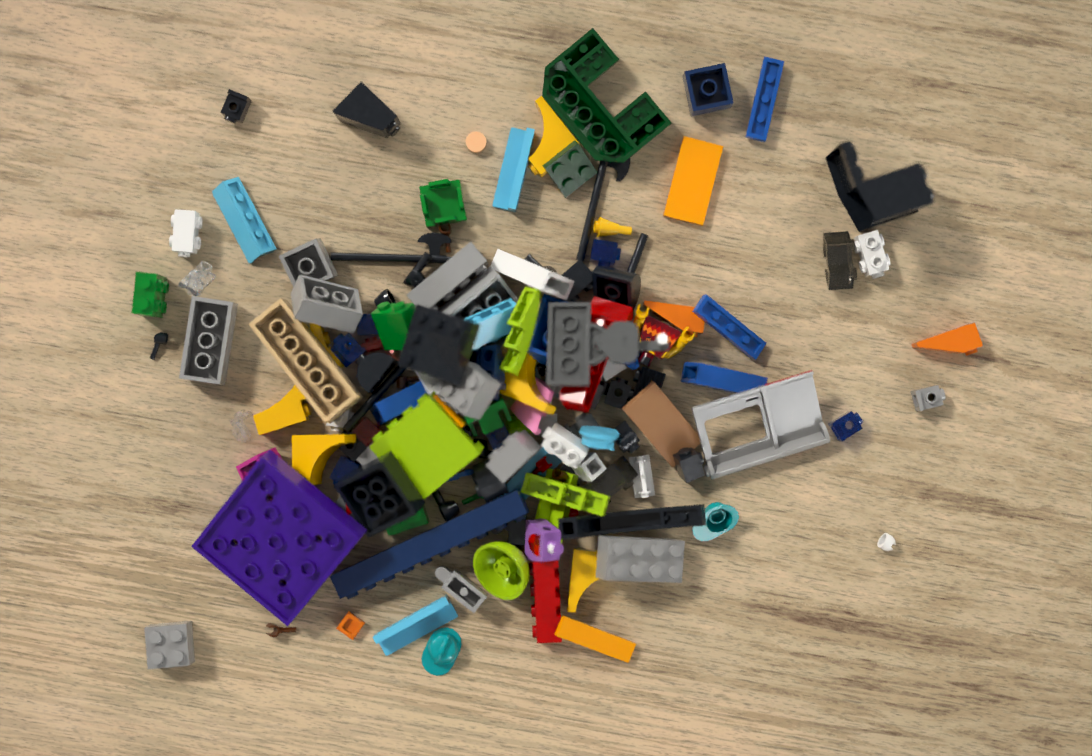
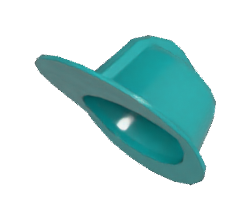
[692,502,739,541]
[422,627,462,676]

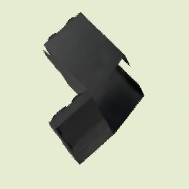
[825,140,934,232]

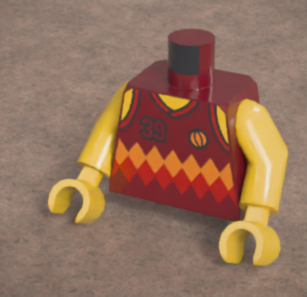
[633,304,696,367]

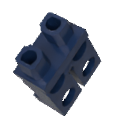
[469,345,508,401]

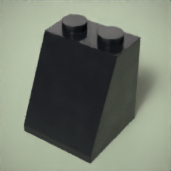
[332,81,401,138]

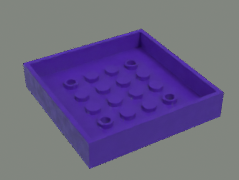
[191,450,367,626]

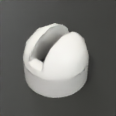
[877,533,896,551]

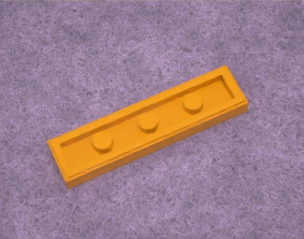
[555,615,636,663]

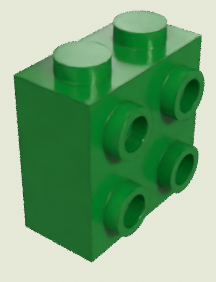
[131,272,169,318]
[371,302,416,350]

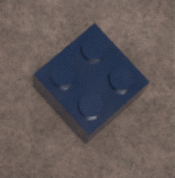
[682,63,734,116]

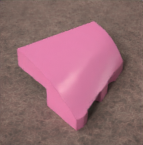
[510,377,554,435]

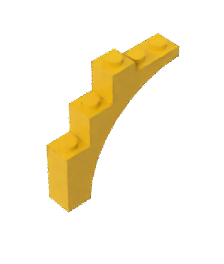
[253,323,346,435]

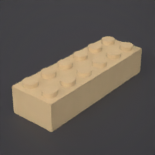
[249,298,363,423]

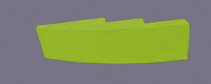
[499,287,541,375]
[521,472,610,516]

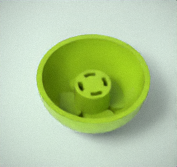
[473,541,530,600]

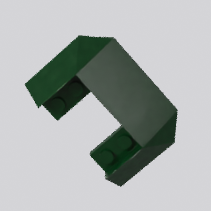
[542,28,672,163]

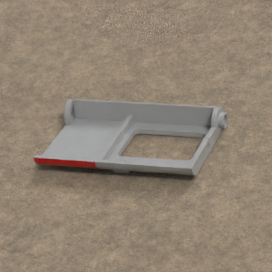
[692,370,830,480]

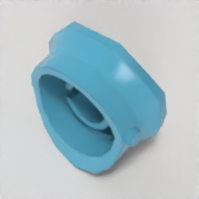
[579,426,619,451]

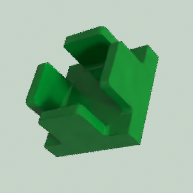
[419,179,467,228]
[465,394,512,437]

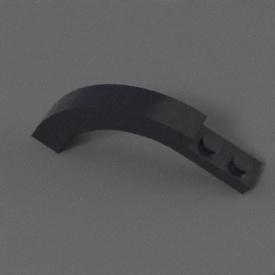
[558,504,706,540]

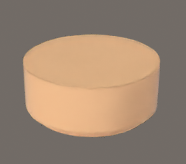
[466,132,487,153]

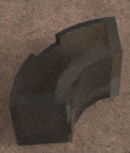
[823,231,857,290]
[582,455,638,504]

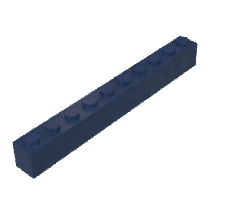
[330,489,530,599]

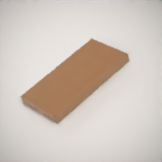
[621,381,700,468]

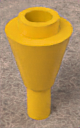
[593,217,632,237]

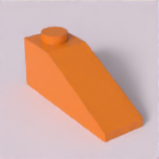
[643,301,705,337]
[912,323,983,356]

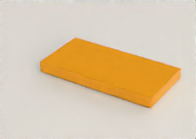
[663,136,723,226]

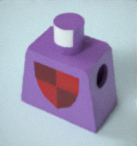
[525,518,563,562]

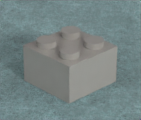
[279,238,338,287]
[439,361,501,420]
[486,430,542,483]
[144,621,195,669]

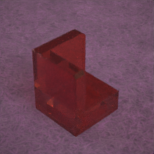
[352,417,383,446]

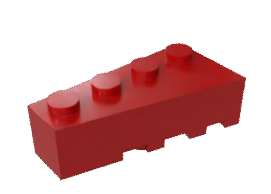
[559,318,608,413]
[529,560,562,643]

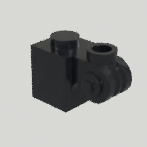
[614,421,640,454]
[490,515,531,545]

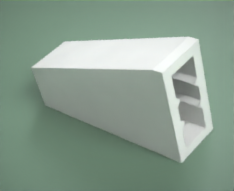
[491,249,575,301]

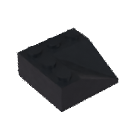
[397,304,480,386]
[334,451,425,538]

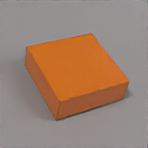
[336,611,366,640]

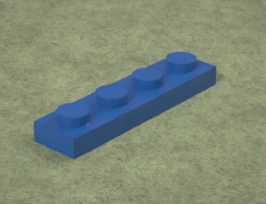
[745,57,784,142]
[692,295,767,360]

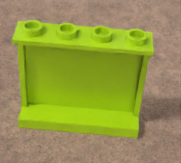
[369,391,484,500]

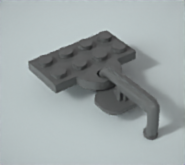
[546,302,669,387]

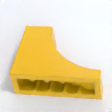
[528,96,580,178]
[500,353,556,415]
[292,434,356,485]
[567,548,599,612]

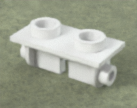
[629,455,655,498]

